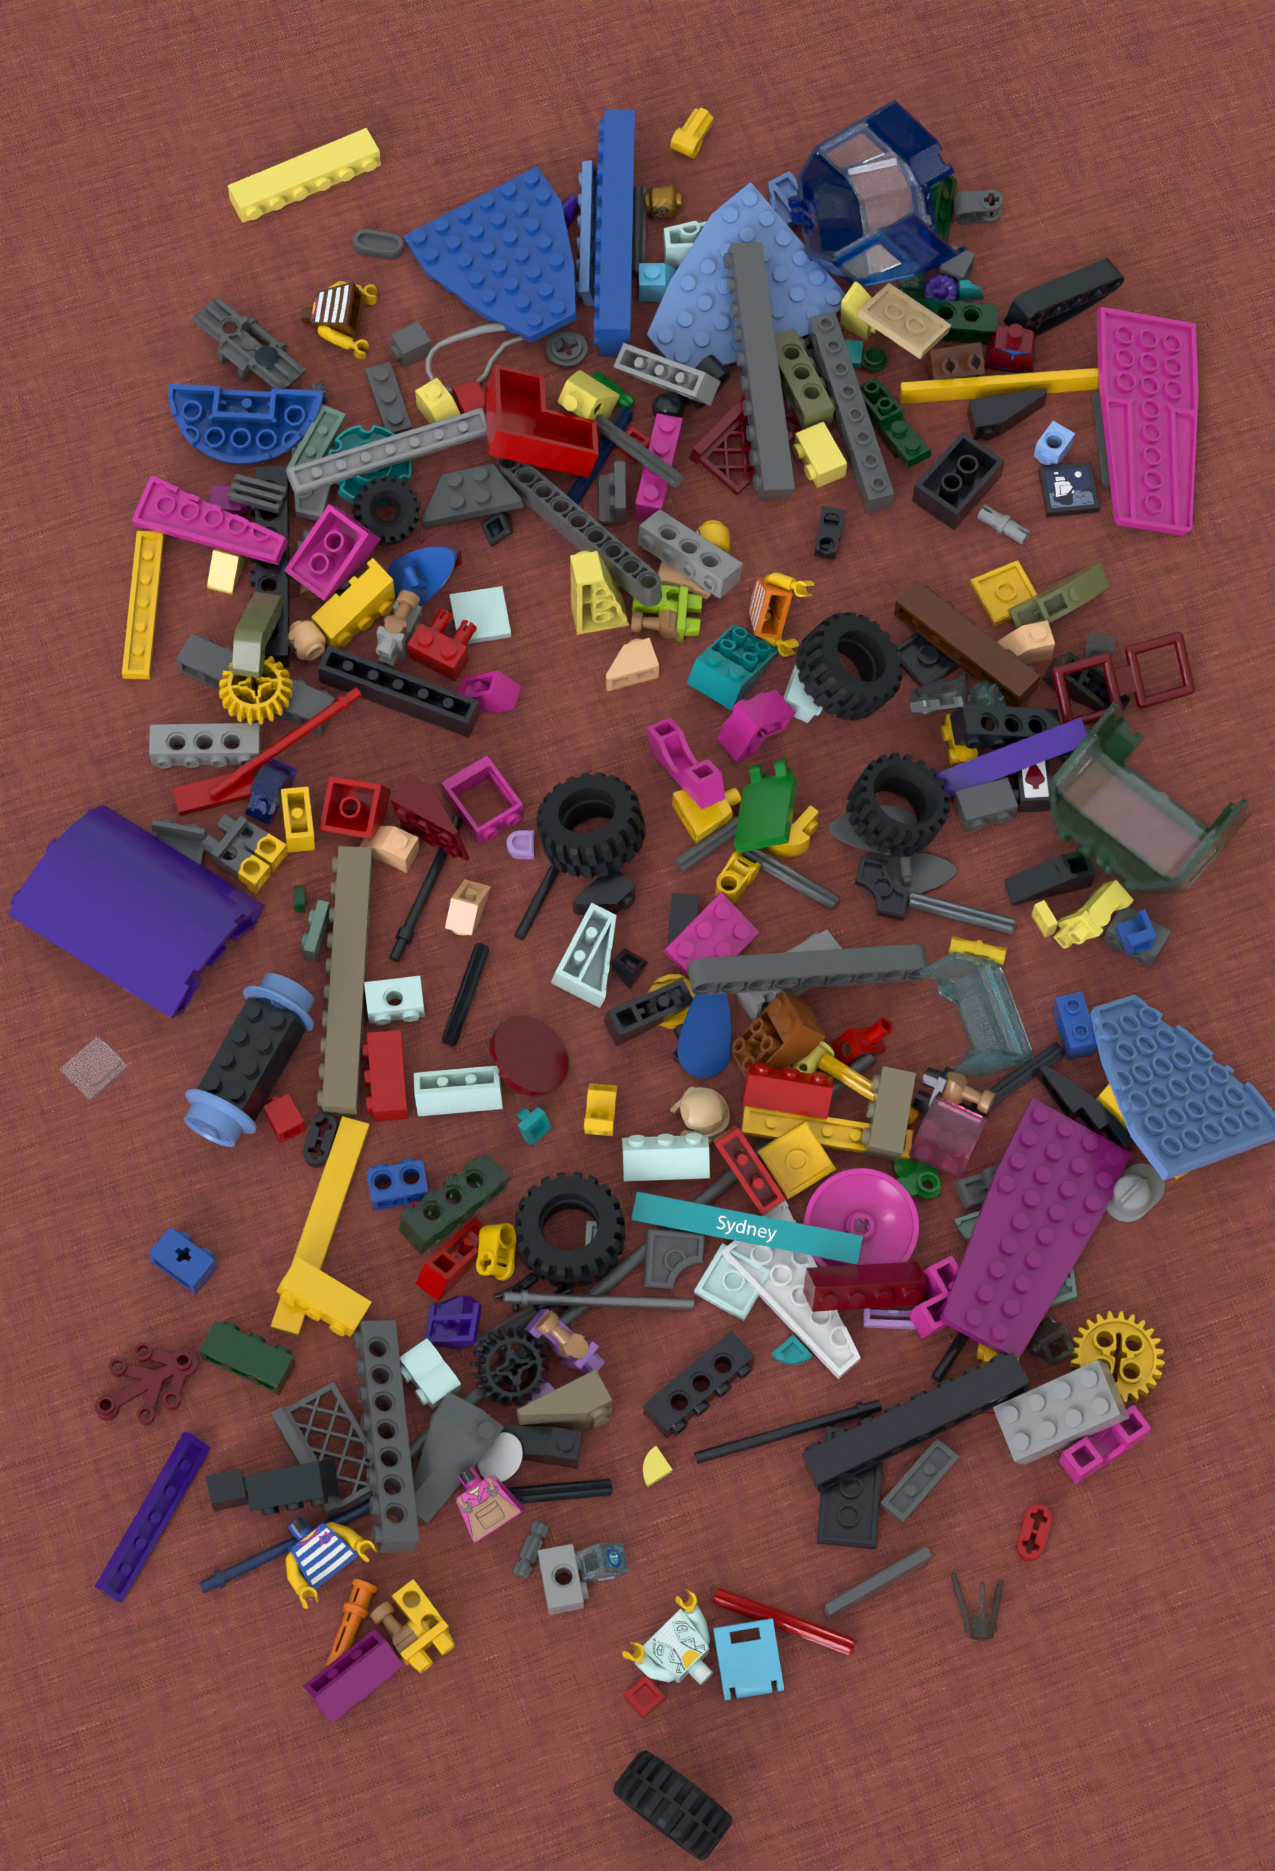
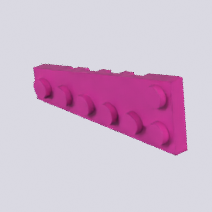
[131,475,288,565]

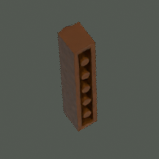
[894,581,1040,707]

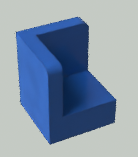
[1116,909,1157,956]

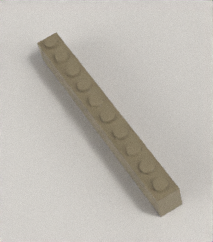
[317,846,373,1117]

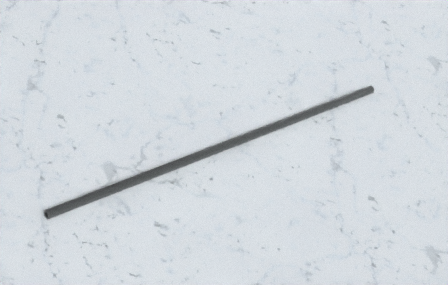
[357,1054,875,1504]

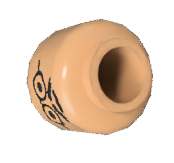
[288,620,326,661]

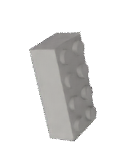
[993,1360,1130,1465]

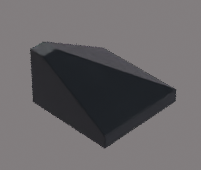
[481,511,513,546]
[611,948,648,988]

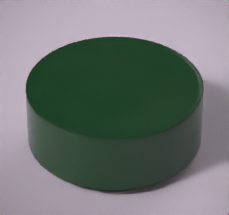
[293,885,306,913]

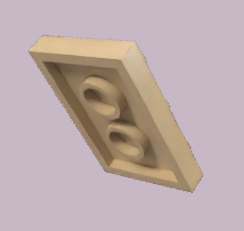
[857,283,951,359]

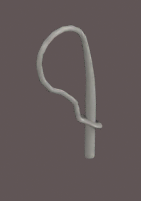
[426,322,524,394]

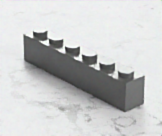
[176,633,336,736]

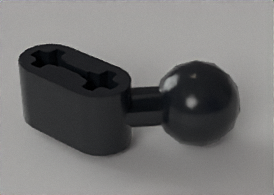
[652,354,731,419]

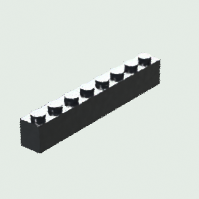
[801,1352,1029,1492]

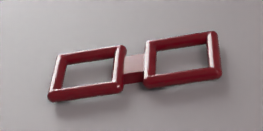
[1052,632,1195,725]

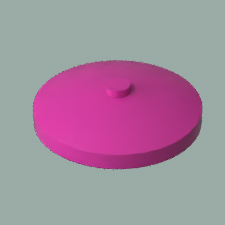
[803,1168,919,1267]

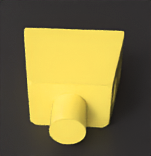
[558,370,620,420]

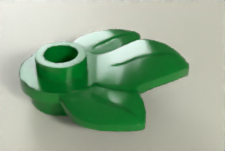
[893,1149,942,1199]

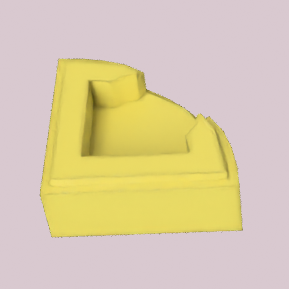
[643,1446,672,1488]

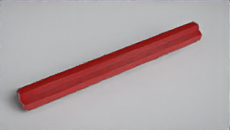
[713,1588,855,1655]

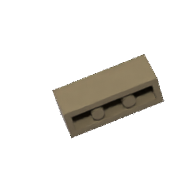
[861,1066,916,1161]

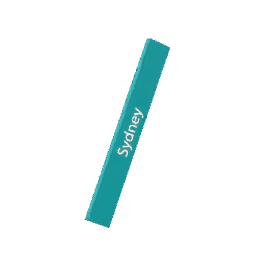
[631,1192,863,1265]

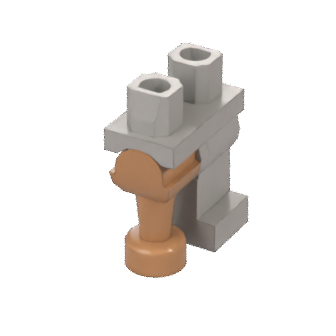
[376,590,423,669]

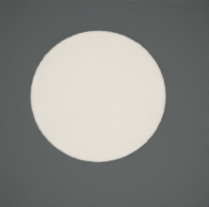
[478,1432,523,1482]

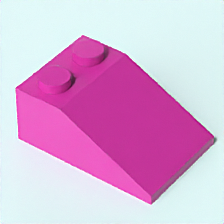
[284,504,381,601]

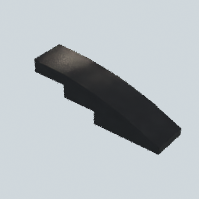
[1037,1065,1134,1151]

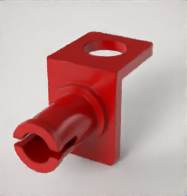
[831,1017,893,1066]

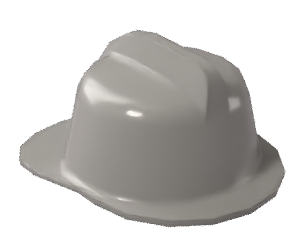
[1106,1163,1165,1223]

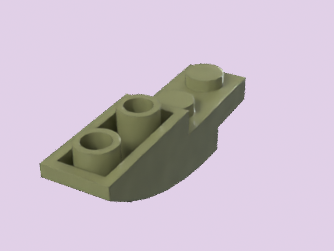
[1007,561,1110,629]

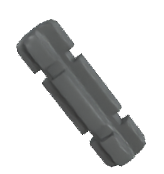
[513,1521,549,1579]

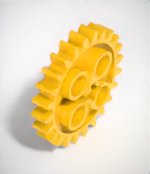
[1069,1311,1165,1405]

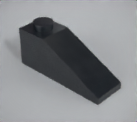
[967,388,1047,440]
[1042,652,1131,721]
[604,978,693,1046]
[500,1425,582,1469]

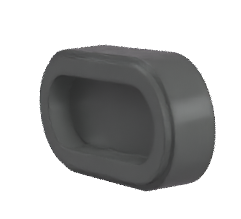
[353,229,404,260]

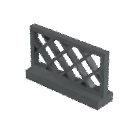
[271,1382,372,1519]

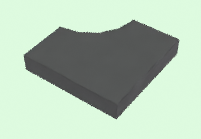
[643,1229,705,1290]

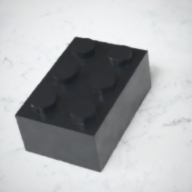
[912,432,1005,530]

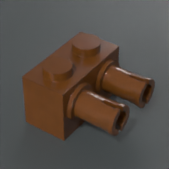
[926,342,985,380]

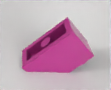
[458,670,521,713]

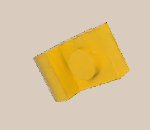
[765,805,819,857]
[584,1083,618,1136]

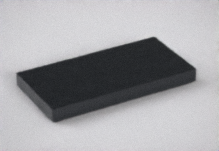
[816,1426,882,1549]

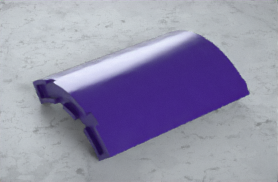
[8,805,265,1018]

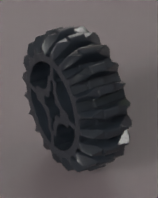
[470,1327,550,1406]

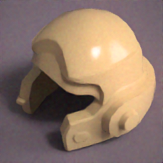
[670,1087,730,1144]

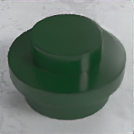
[861,347,887,372]

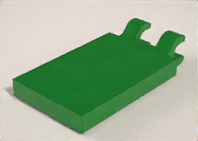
[734,758,798,853]

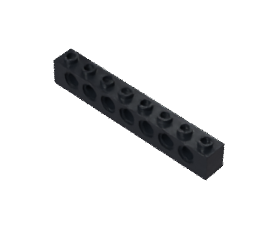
[250,466,290,667]

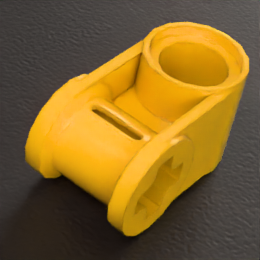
[715,851,761,904]
[476,1223,517,1281]

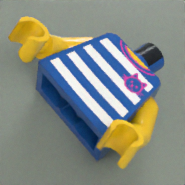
[286,1516,378,1609]

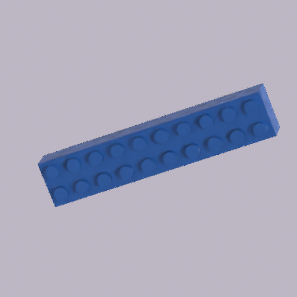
[594,109,635,357]

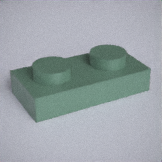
[301,900,330,963]

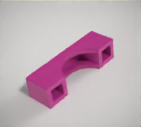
[635,413,683,521]
[646,717,725,809]

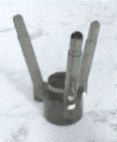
[951,1573,1003,1640]

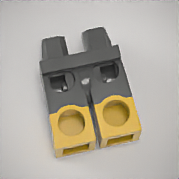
[202,814,287,894]

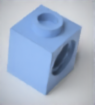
[1034,421,1075,466]

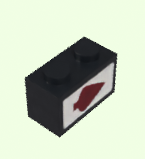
[1009,759,1054,813]

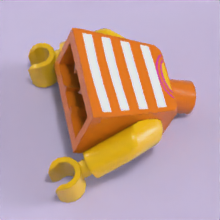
[748,572,815,657]

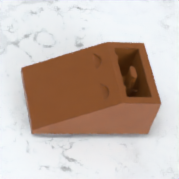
[730,989,826,1078]

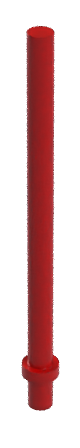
[208,687,362,799]

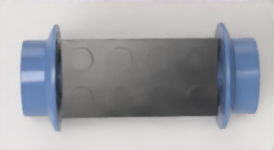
[184,973,315,1147]

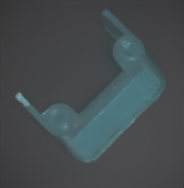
[919,951,1033,1077]

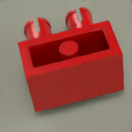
[407,608,477,682]

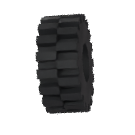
[352,476,421,545]

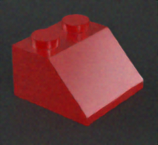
[319,776,391,839]

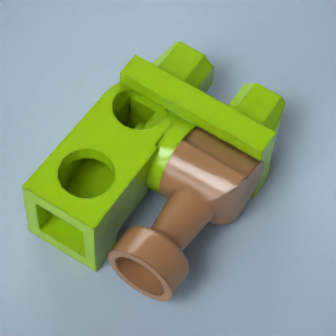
[631,585,702,642]

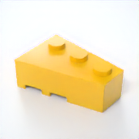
[312,558,395,648]

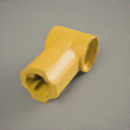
[670,108,714,159]

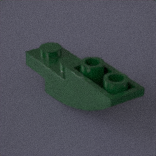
[859,377,931,468]

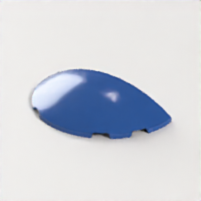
[168,384,324,465]

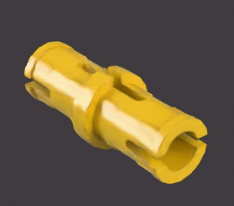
[949,936,1007,965]

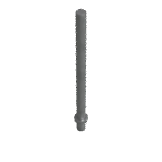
[503,1289,694,1310]

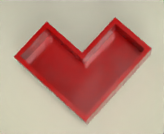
[485,364,599,478]

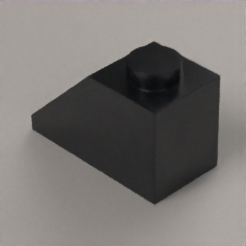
[573,870,636,915]

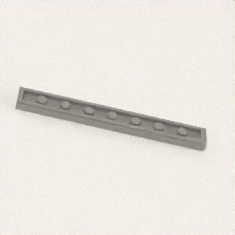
[286,408,487,495]

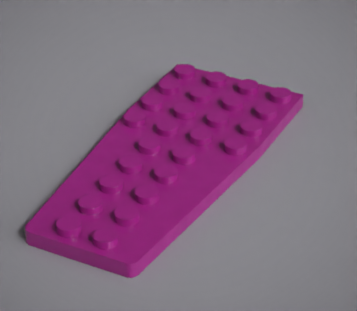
[940,1097,1132,1359]

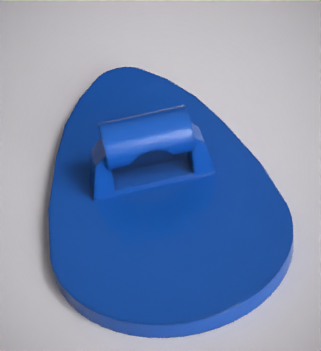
[387,546,457,606]
[677,994,731,1078]

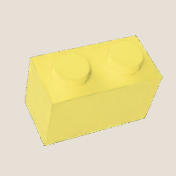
[792,422,847,488]

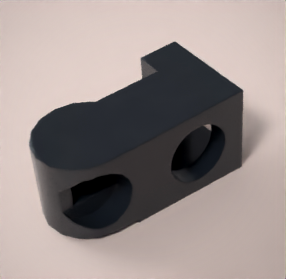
[814,506,845,560]

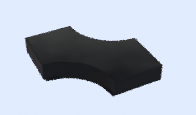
[855,856,909,921]

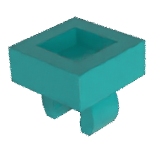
[516,1107,552,1146]

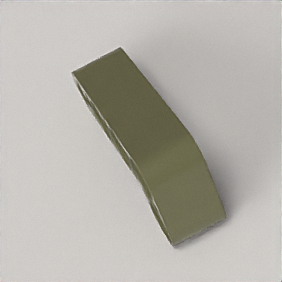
[232,591,283,679]

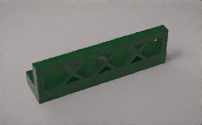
[905,166,957,268]

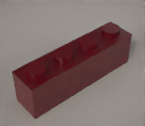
[803,1262,927,1312]

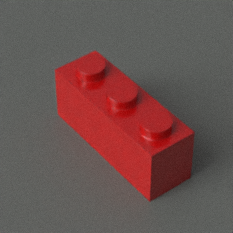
[362,1030,408,1122]
[742,1062,833,1119]
[713,1125,786,1215]

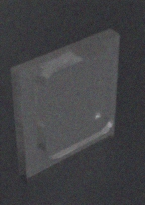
[60,1036,128,1101]

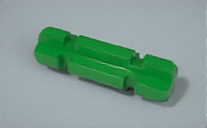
[591,371,635,409]

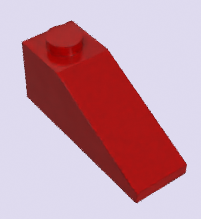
[416,1218,484,1301]

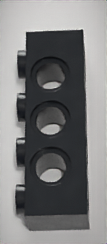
[950,704,1060,750]
[643,1331,755,1439]

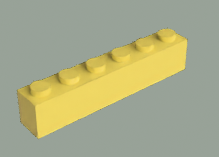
[228,128,381,223]

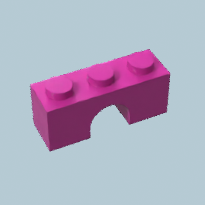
[1059,1405,1151,1485]

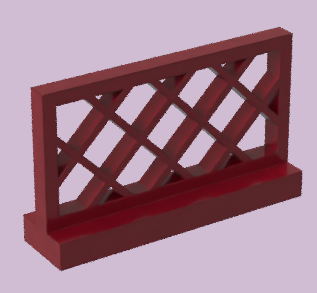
[689,395,802,495]

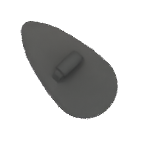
[829,805,917,856]
[861,851,957,899]

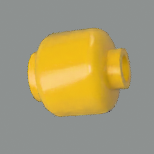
[696,520,730,553]

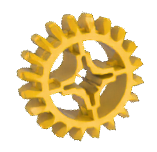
[219,656,293,725]

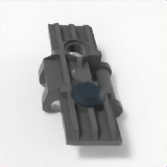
[192,296,306,389]

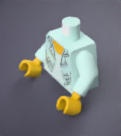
[622,1589,713,1685]

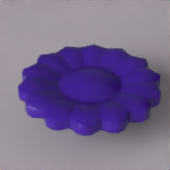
[923,274,959,301]

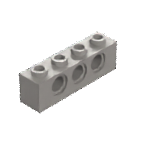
[614,343,721,406]
[637,509,743,598]
[149,723,262,768]

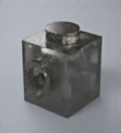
[1027,1316,1075,1366]

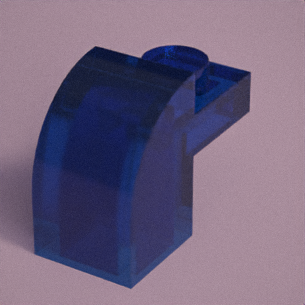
[245,759,298,825]

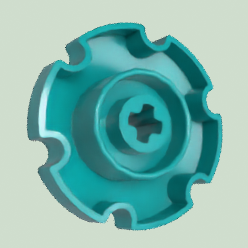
[327,425,412,507]

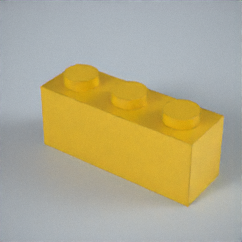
[276,1256,372,1337]

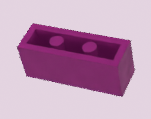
[303,1629,403,1723]

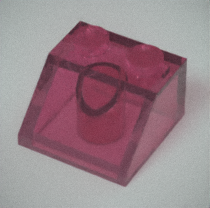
[908,1095,988,1179]

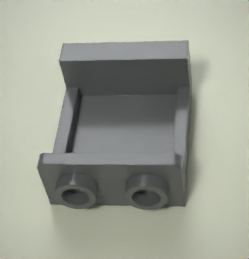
[151,819,207,866]

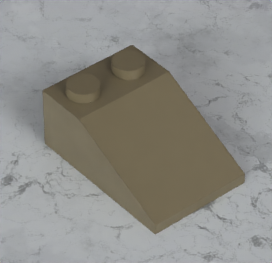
[517,1369,612,1429]

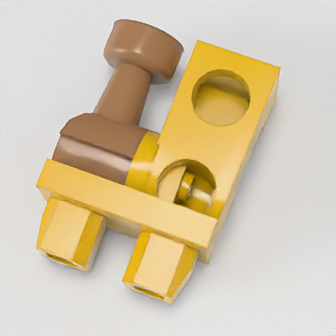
[370,1579,455,1674]

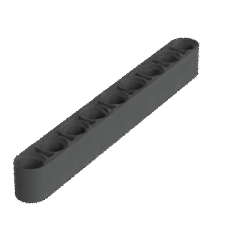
[498,458,662,607]
[687,944,931,995]

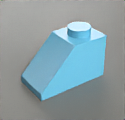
[639,263,677,302]

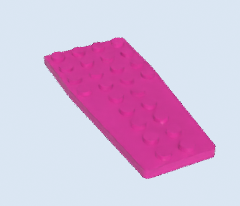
[1096,307,1199,536]

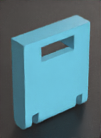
[713,1618,784,1701]

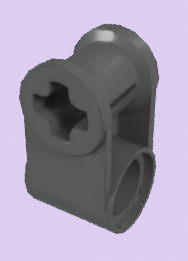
[953,189,1003,225]

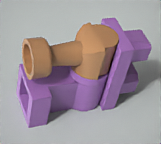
[525,1309,605,1374]

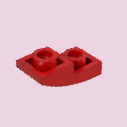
[452,380,486,416]

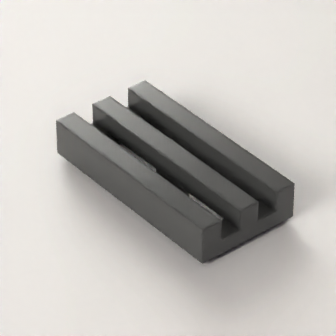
[228,474,287,514]

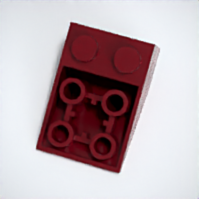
[390,774,470,862]

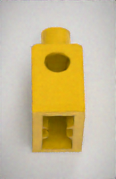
[672,787,741,845]

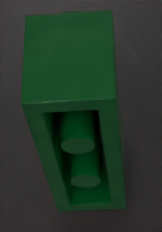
[199,1320,296,1395]

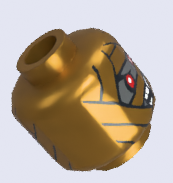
[645,185,683,219]

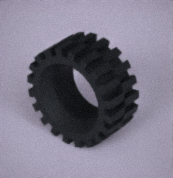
[846,753,951,857]

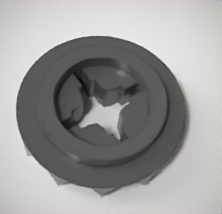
[546,330,588,369]

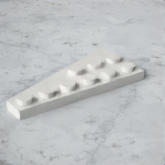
[721,1200,861,1379]

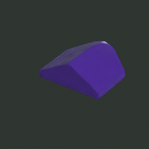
[424,1296,482,1350]

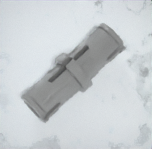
[977,504,1031,545]

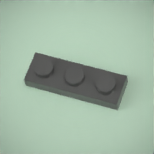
[365,362,412,435]
[880,1438,959,1524]

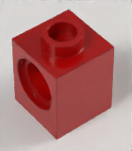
[263,1094,306,1144]

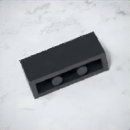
[245,1460,340,1516]

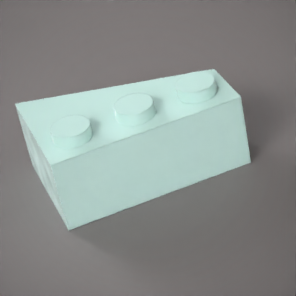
[551,903,616,1008]

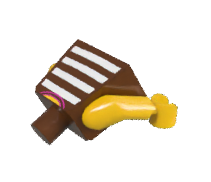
[301,281,377,360]

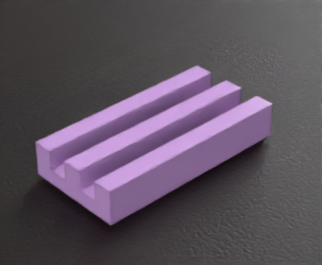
[863,1306,917,1329]

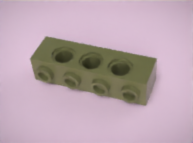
[774,329,836,430]

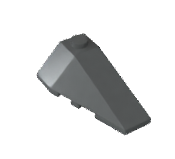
[413,1392,504,1523]

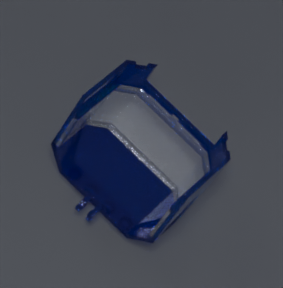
[788,99,968,287]

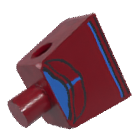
[984,324,1036,374]

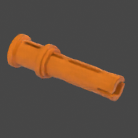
[325,1579,378,1667]

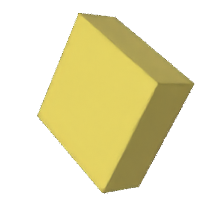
[1032,900,1058,938]

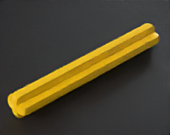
[818,1054,919,1125]

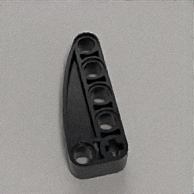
[1004,258,1124,337]

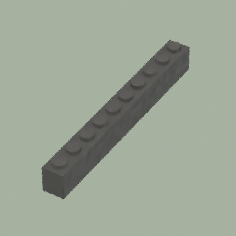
[723,242,795,500]

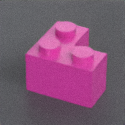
[717,689,795,762]
[908,1256,958,1339]

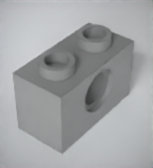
[538,1544,589,1615]

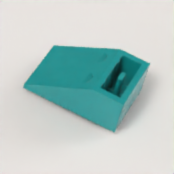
[687,624,778,711]

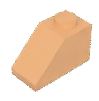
[997,620,1055,664]
[606,638,659,692]
[359,826,420,873]
[445,879,491,936]

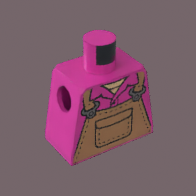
[456,1466,526,1543]

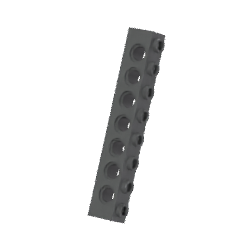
[808,311,894,514]
[353,1320,420,1553]

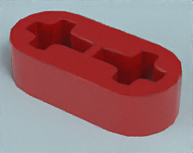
[1016,1504,1052,1562]

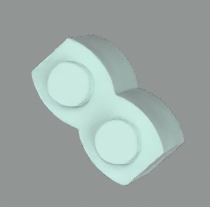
[400,1338,461,1409]

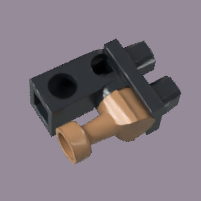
[912,1066,996,1143]

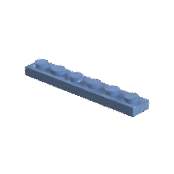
[576,160,598,306]

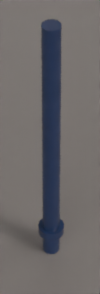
[199,1500,370,1593]

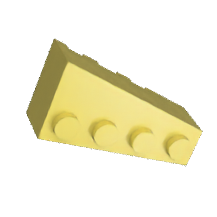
[570,551,629,635]

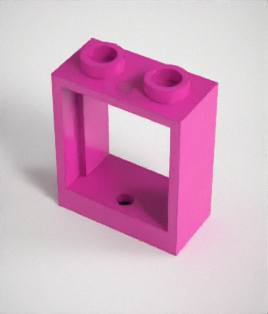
[441,756,524,844]

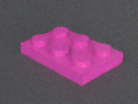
[663,892,759,978]

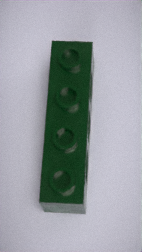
[909,296,998,345]

